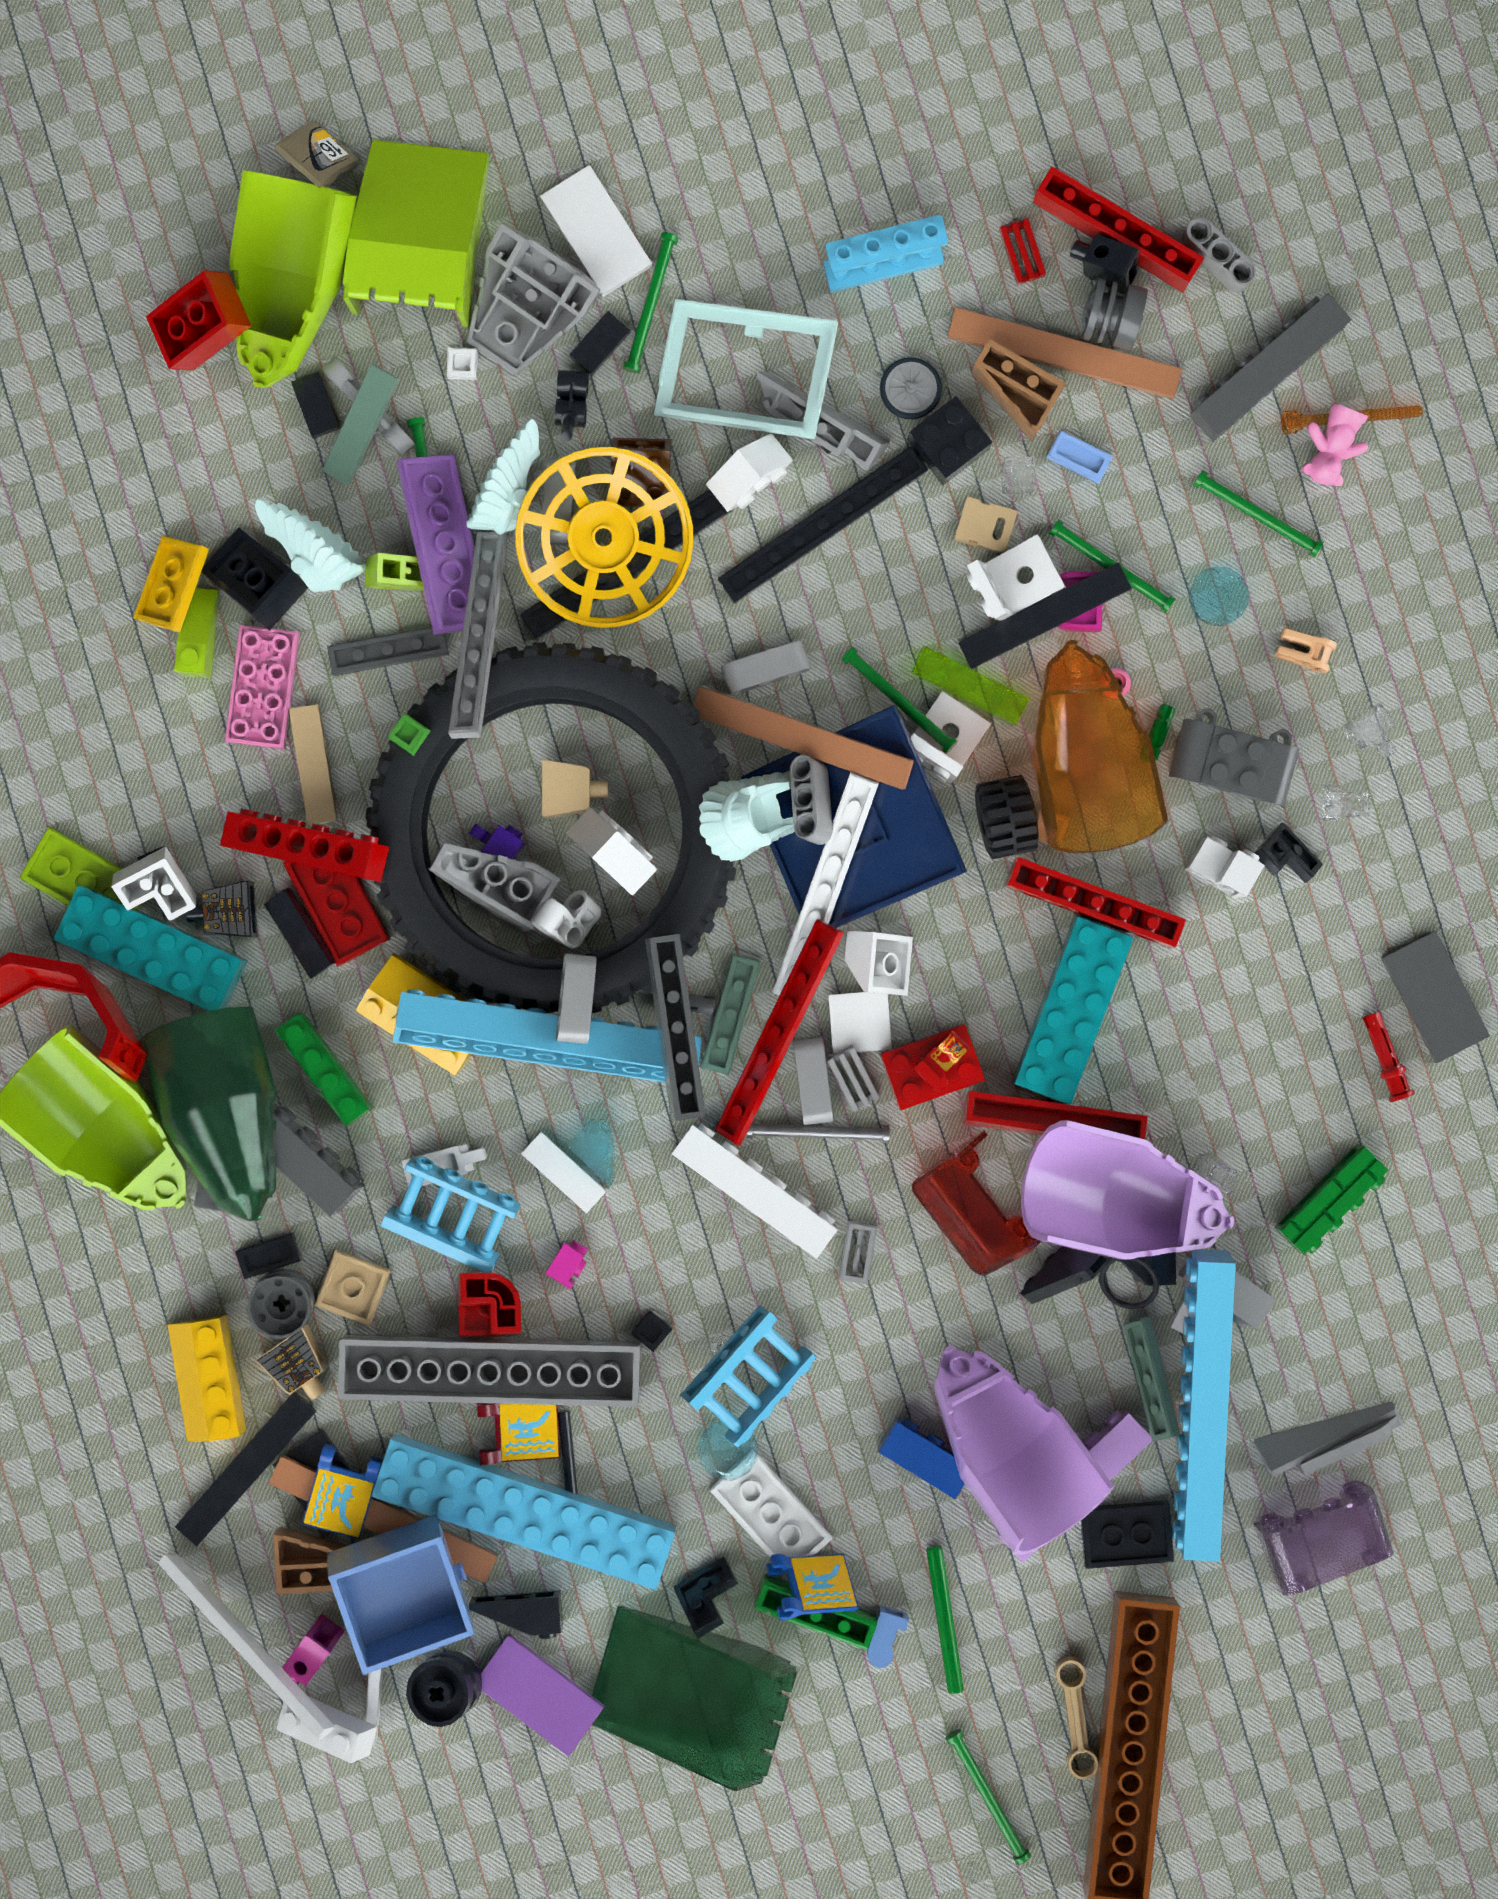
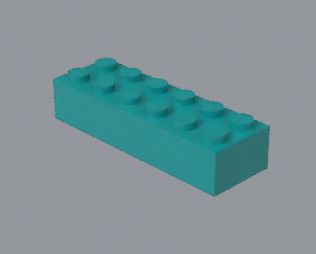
[53,885,248,1014]
[1011,917,1133,1105]

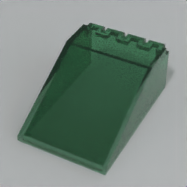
[592,1606,798,1791]

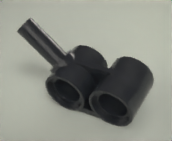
[555,370,589,441]

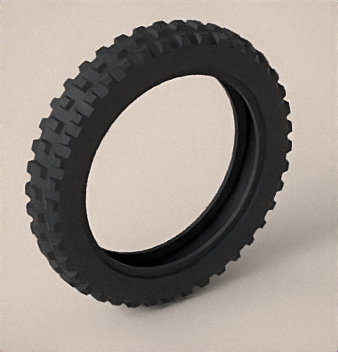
[365,642,737,1014]

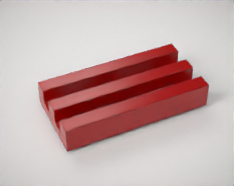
[999,218,1046,285]

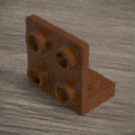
[611,437,672,507]

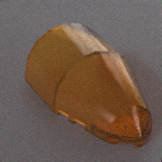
[1031,640,1168,853]

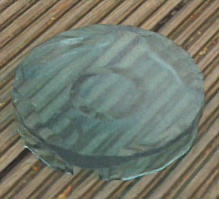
[1189,566,1249,626]
[698,1421,758,1481]

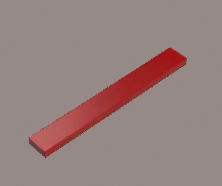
[714,919,844,1145]

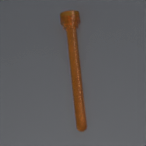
[1281,405,1423,435]

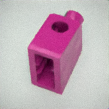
[282,1613,345,1685]

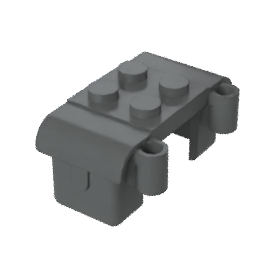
[1168,709,1299,808]

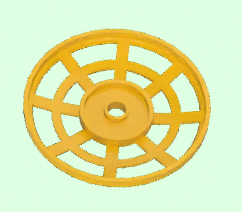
[515,447,693,628]

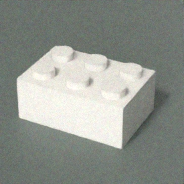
[566,807,657,896]

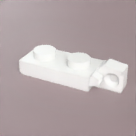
[402,1144,487,1186]

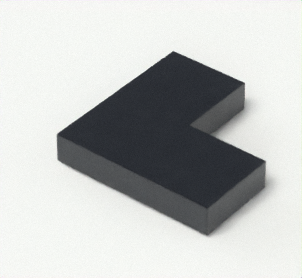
[1254,822,1323,883]
[673,1556,738,1639]

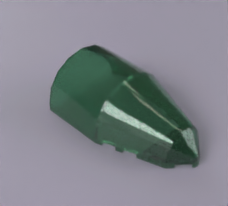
[140,1007,276,1221]

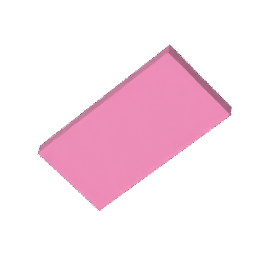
[225,625,300,749]

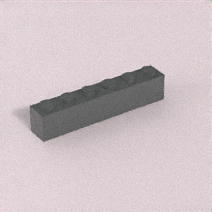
[1190,293,1352,442]
[645,934,706,1121]

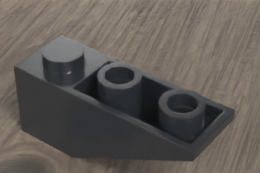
[1020,1246,1112,1304]

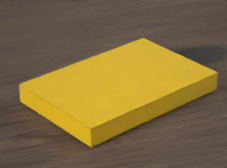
[133,535,209,633]

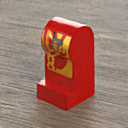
[912,1030,970,1088]

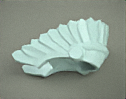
[466,419,540,535]
[255,498,367,592]
[699,771,795,862]

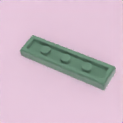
[322,364,400,485]
[701,954,761,1075]
[1123,1317,1181,1442]

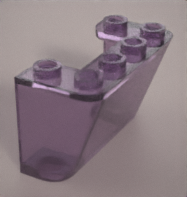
[1253,1480,1394,1596]

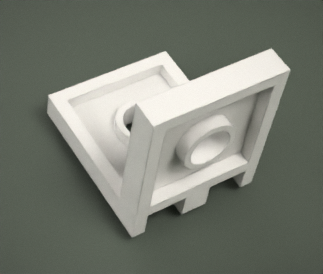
[966,534,1066,621]
[911,691,991,783]

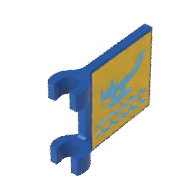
[302,1443,383,1540]
[766,1554,859,1620]

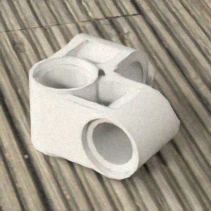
[531,890,601,949]

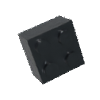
[907,396,993,486]

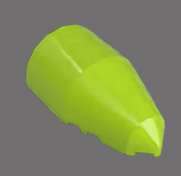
[229,170,357,388]
[0,1024,187,1210]

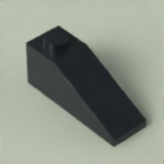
[469,1590,563,1639]

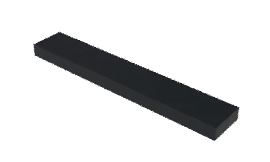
[958,562,1132,670]
[175,1392,317,1547]

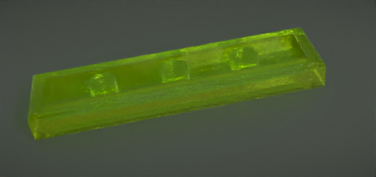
[911,646,1030,726]

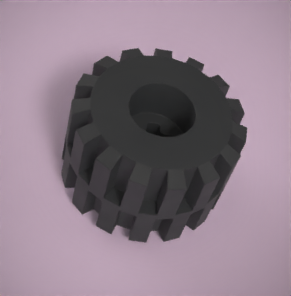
[975,775,1039,860]

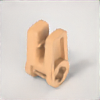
[1274,628,1337,673]

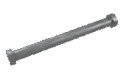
[747,1122,889,1143]

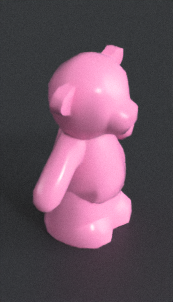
[1302,403,1368,486]

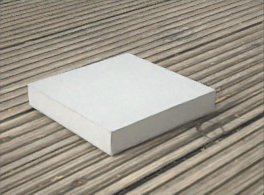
[828,992,892,1054]

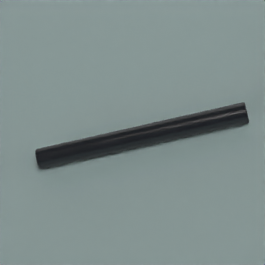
[558,1411,578,1494]

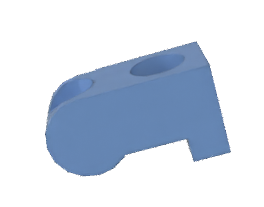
[867,1605,909,1668]

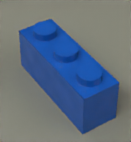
[877,1417,965,1499]

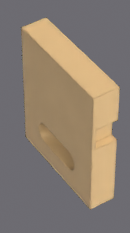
[954,496,1018,554]

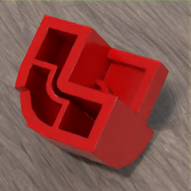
[457,1273,521,1338]

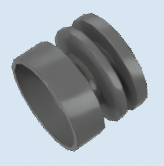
[1082,277,1148,351]
[247,1269,316,1339]

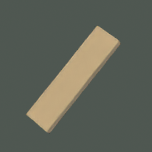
[289,704,338,826]

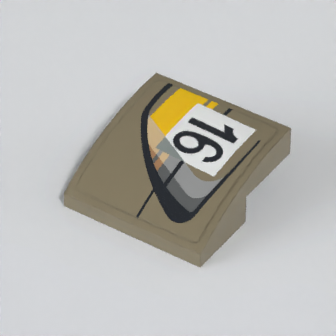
[275,121,360,188]

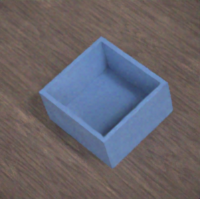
[327,1514,475,1675]

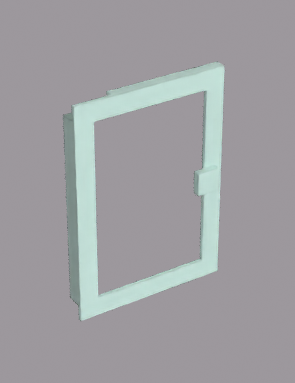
[654,299,838,439]

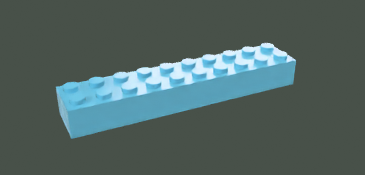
[392,990,701,1083]
[1172,1249,1236,1562]
[371,1433,676,1590]

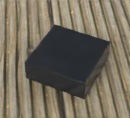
[631,1310,672,1352]

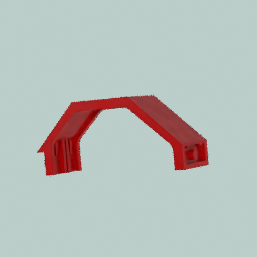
[0,952,147,1082]

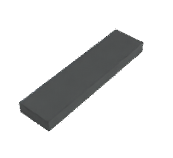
[327,627,449,676]

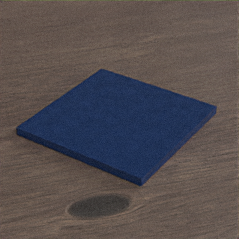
[741,705,967,928]

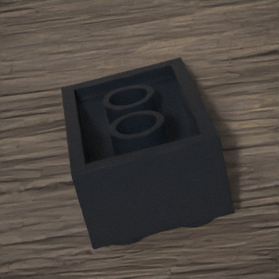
[201,527,308,631]

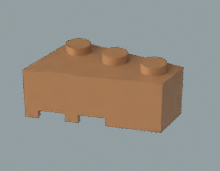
[971,338,1066,442]
[273,1527,348,1594]

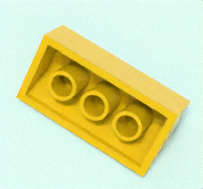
[356,953,472,1075]
[167,1314,247,1442]

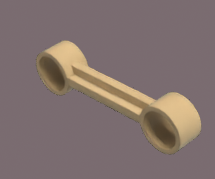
[1054,1656,1098,1780]

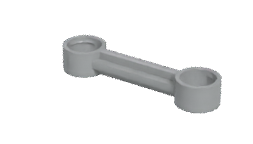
[322,357,415,456]

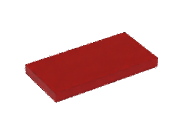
[283,847,391,967]

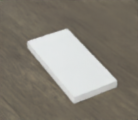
[540,165,652,297]
[709,1449,833,1577]

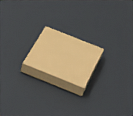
[314,1249,392,1326]

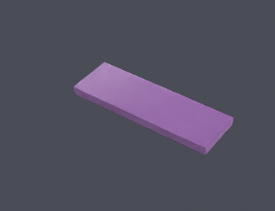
[397,454,475,635]

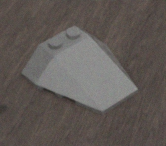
[467,223,600,375]

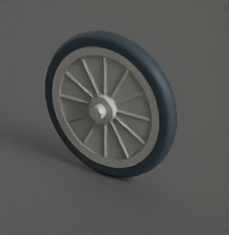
[880,357,942,419]

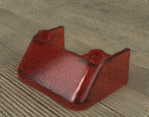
[912,1131,1042,1276]

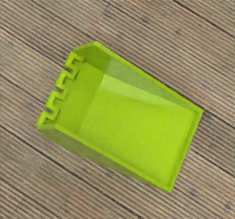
[343,140,490,328]

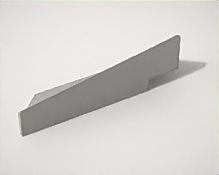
[757,371,890,471]
[1254,1402,1403,1477]

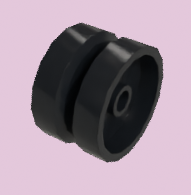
[406,1650,482,1727]

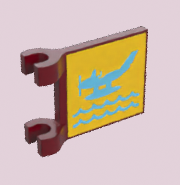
[477,1403,560,1465]

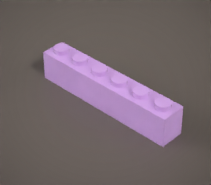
[996,1409,1153,1562]

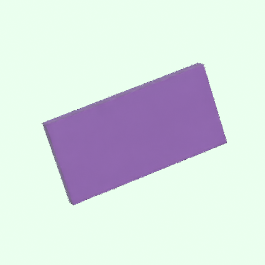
[480,1634,605,1757]

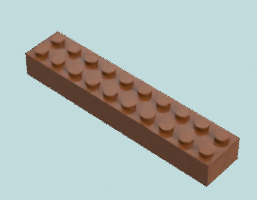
[1083,1591,1180,1899]

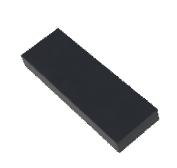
[264,888,336,979]

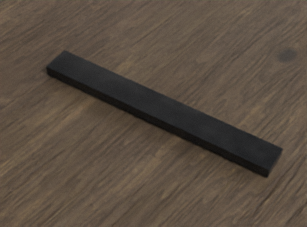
[718,446,928,604]
[520,489,732,640]

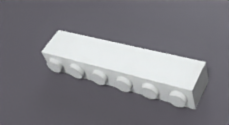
[672,1123,838,1259]

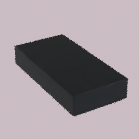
[569,311,631,376]
[291,372,341,439]
[235,1232,302,1280]

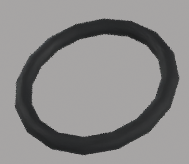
[1099,1257,1160,1310]

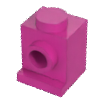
[545,1240,588,1289]

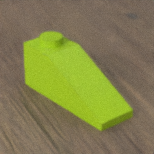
[365,553,424,591]
[174,588,220,678]

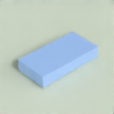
[1046,430,1113,484]

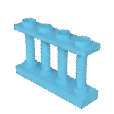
[823,215,948,293]
[381,1156,521,1273]
[680,1305,816,1447]

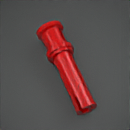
[1362,1011,1415,1102]

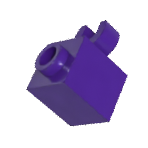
[469,823,526,860]

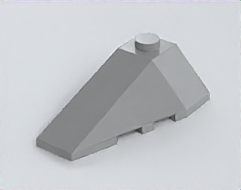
[429,843,560,933]

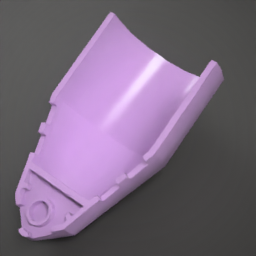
[1021,1120,1234,1260]
[934,1345,1114,1556]

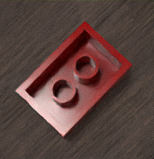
[146,270,252,371]
[879,1024,985,1110]

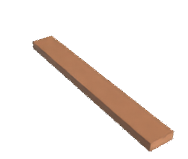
[947,307,1182,399]
[694,686,914,790]
[268,1454,498,1583]

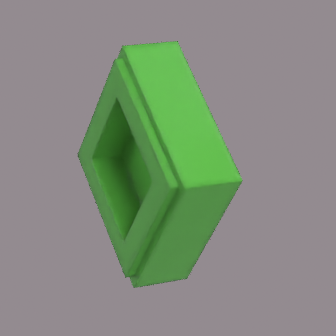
[387,713,431,756]

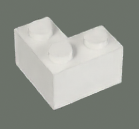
[706,433,793,512]
[1185,836,1265,899]
[112,847,196,921]

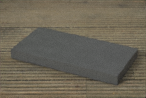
[1381,931,1490,1063]

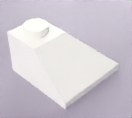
[845,931,913,996]

